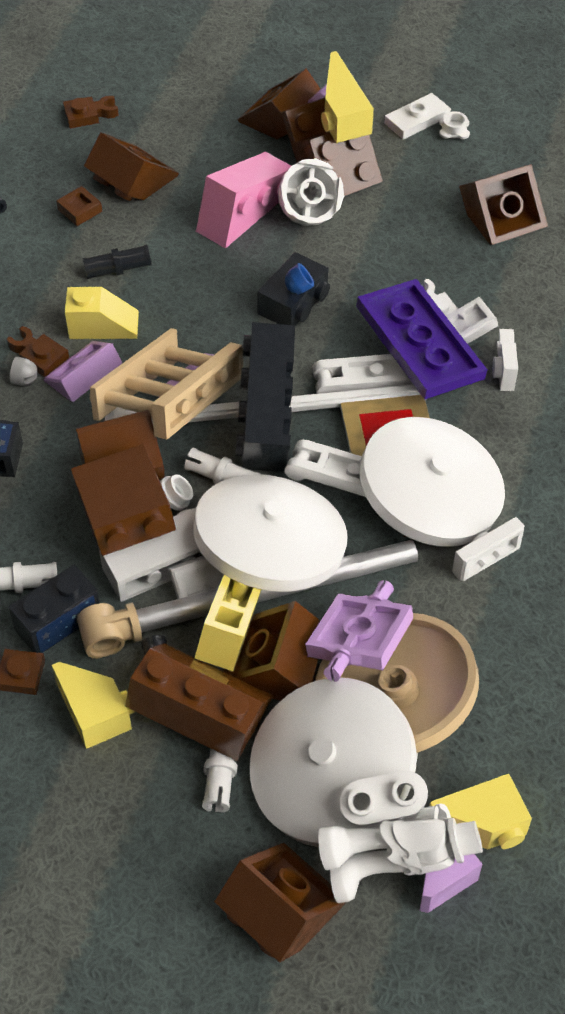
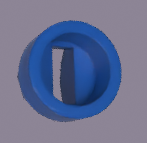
[285,263,314,294]

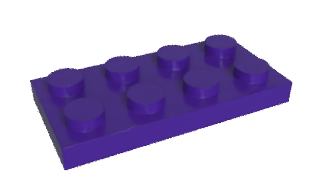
[356,279,488,400]

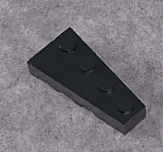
[235,322,295,471]

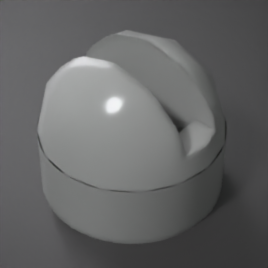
[10,357,37,386]

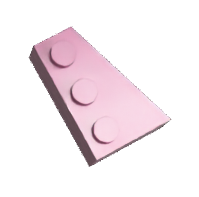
[196,152,291,248]

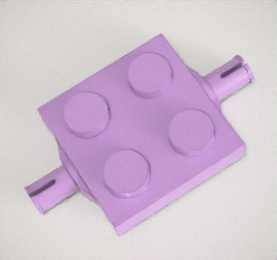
[305,580,413,682]

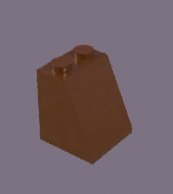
[71,444,176,556]

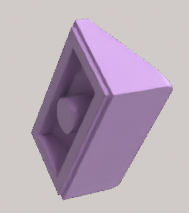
[44,341,122,402]

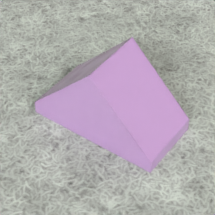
[420,854,482,913]

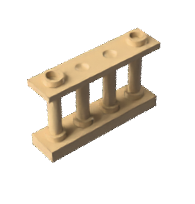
[90,328,243,440]

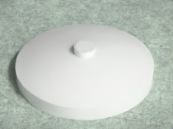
[359,417,505,547]
[193,474,347,592]
[250,678,416,847]

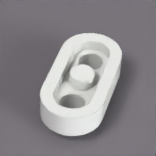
[339,770,428,826]

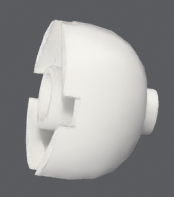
[278,159,344,226]

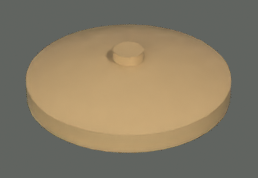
[315,613,479,753]

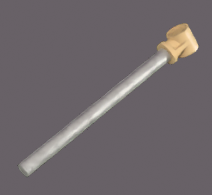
[77,540,418,658]

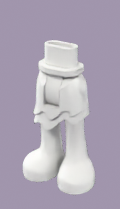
[318,818,483,903]

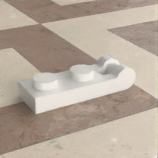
[312,354,413,394]
[285,439,366,497]

